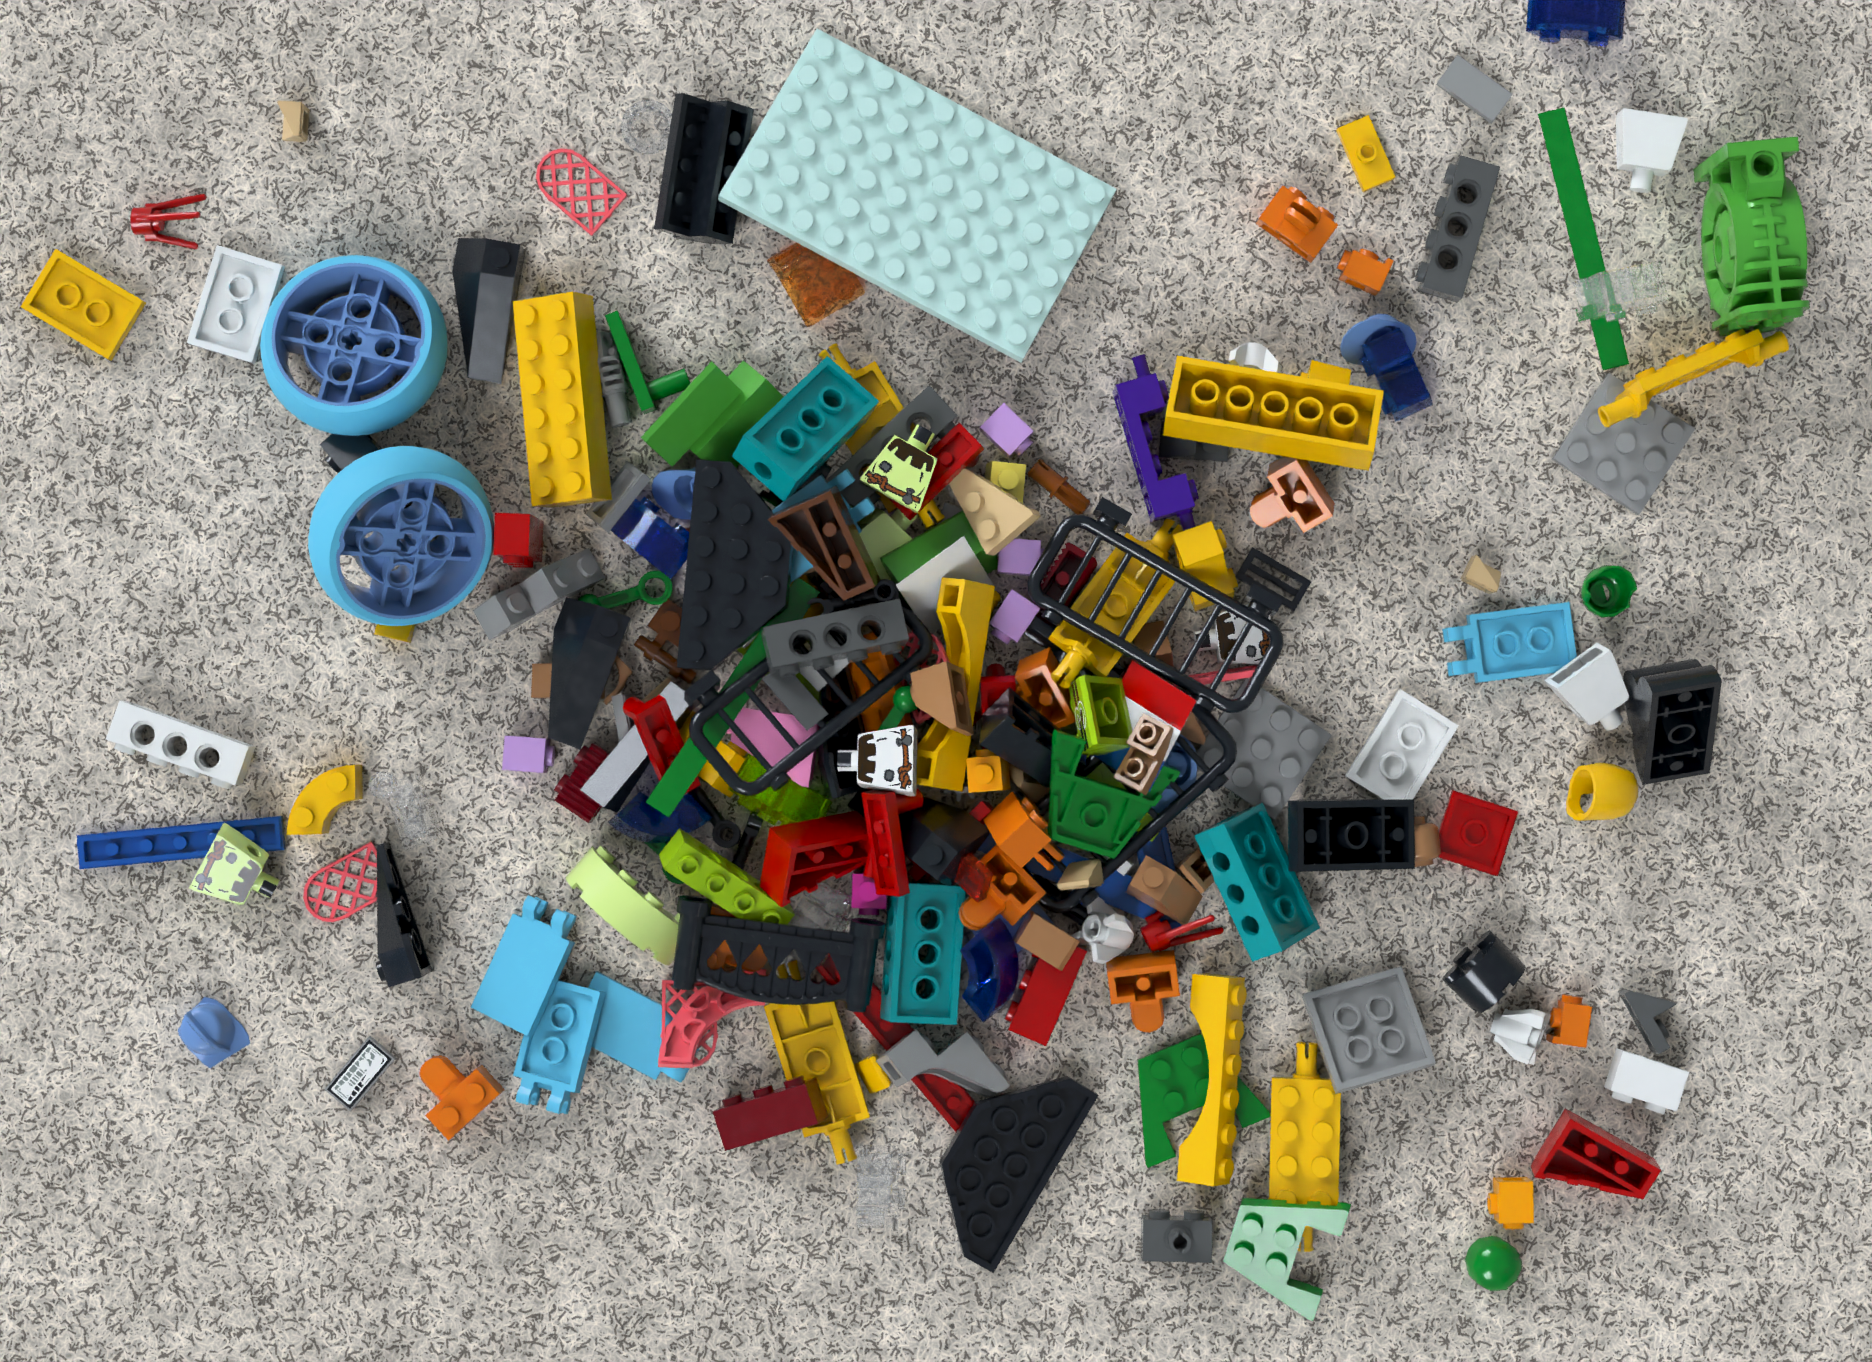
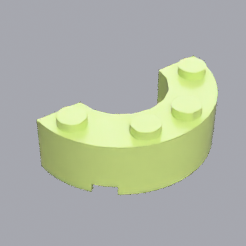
[565,845,680,966]

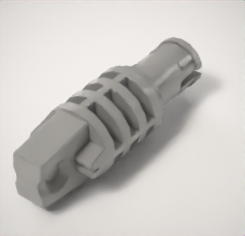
[596,332,633,428]

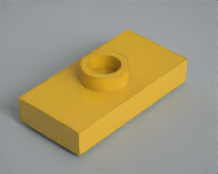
[1336,115,1396,192]

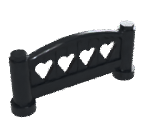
[672,895,885,1012]

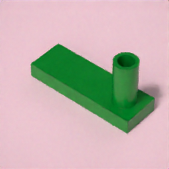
[605,310,691,415]

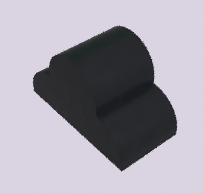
[1623,659,1722,785]
[1288,799,1415,872]

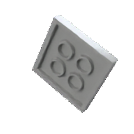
[1552,373,1695,515]
[1196,678,1332,820]
[1302,966,1436,1094]

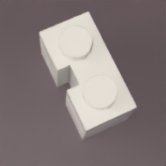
[1604,1048,1689,1114]

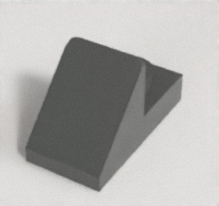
[1159,423,1229,462]
[1618,988,1677,1055]

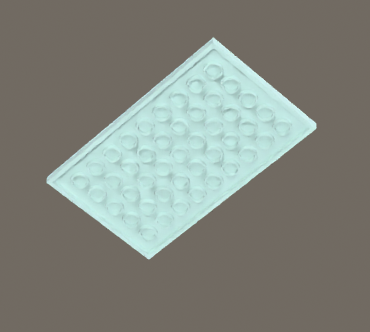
[718,29,1117,363]

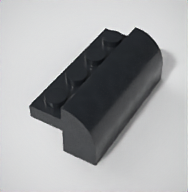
[654,93,754,244]

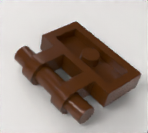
[634,599,697,684]

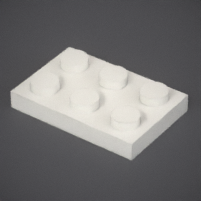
[187,245,285,364]
[1345,689,1459,799]

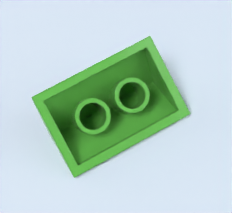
[689,360,784,468]
[641,361,742,467]
[880,510,998,610]

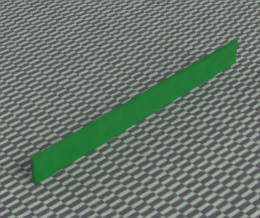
[1538,108,1629,370]
[646,577,820,817]

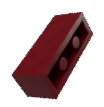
[712,1075,829,1151]

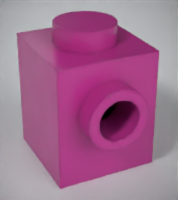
[851,872,887,915]

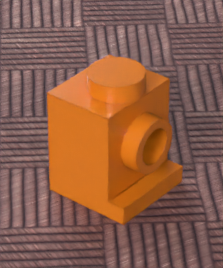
[1337,249,1394,296]
[1546,994,1592,1048]

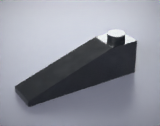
[452,238,526,384]
[548,597,631,750]
[818,665,866,799]
[848,789,990,886]
[376,842,433,987]

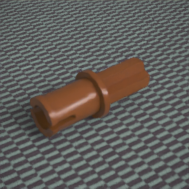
[1027,458,1090,515]

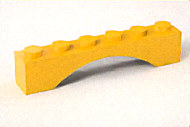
[917,577,995,792]
[1177,973,1247,1187]

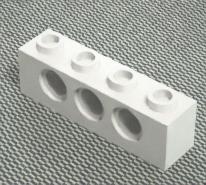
[106,700,256,789]

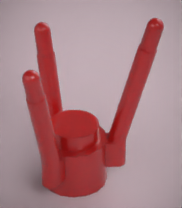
[130,194,207,249]
[1140,911,1224,953]

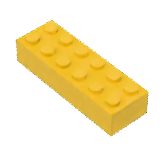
[513,291,612,508]
[1163,356,1384,471]

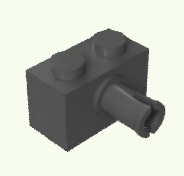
[1141,1209,1213,1263]

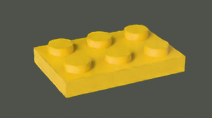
[20,249,146,361]

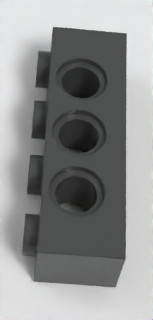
[1415,155,1500,303]
[828,385,957,507]
[761,599,909,677]

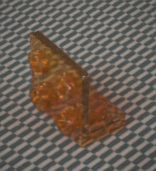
[767,242,865,327]

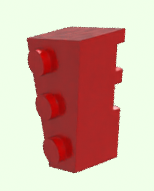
[760,811,869,908]
[1530,1108,1661,1199]

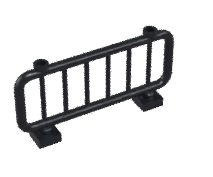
[1027,497,1284,713]
[684,581,934,796]
[1014,686,1237,913]

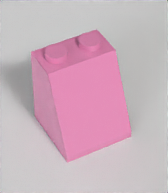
[726,708,819,787]

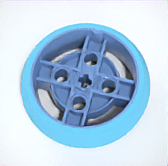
[260,255,448,436]
[308,446,494,626]

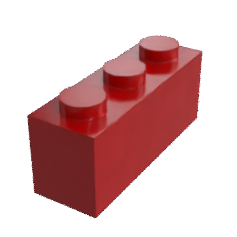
[493,513,544,568]
[1004,946,1087,1046]

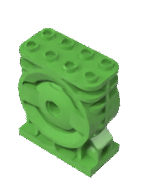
[1693,137,1810,336]

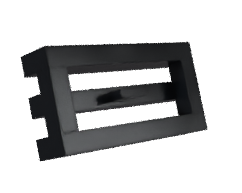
[1235,547,1312,611]

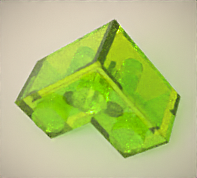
[728,754,833,826]

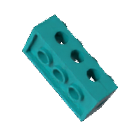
[732,356,879,502]
[1194,803,1320,962]
[880,882,966,1025]

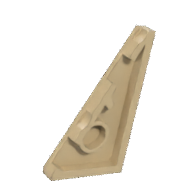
[949,467,1041,556]

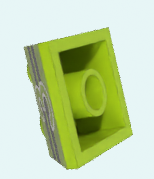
[1069,675,1132,756]

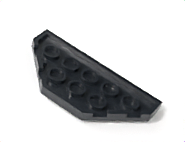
[677,460,794,671]
[939,1076,1099,1273]

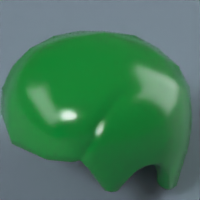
[1581,565,1637,617]
[1465,1236,1522,1291]

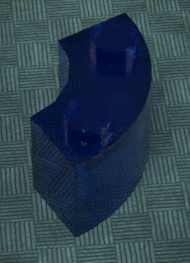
[1526,0,1625,46]
[1359,328,1433,422]
[610,496,689,579]
[608,792,712,843]
[960,917,1019,1023]

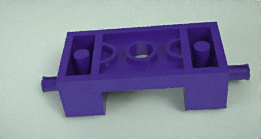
[1112,354,1199,531]

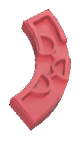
[658,969,766,1068]

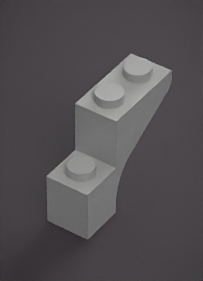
[473,548,605,640]
[876,1029,1010,1097]

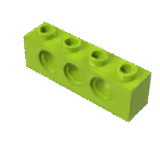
[659,828,795,924]

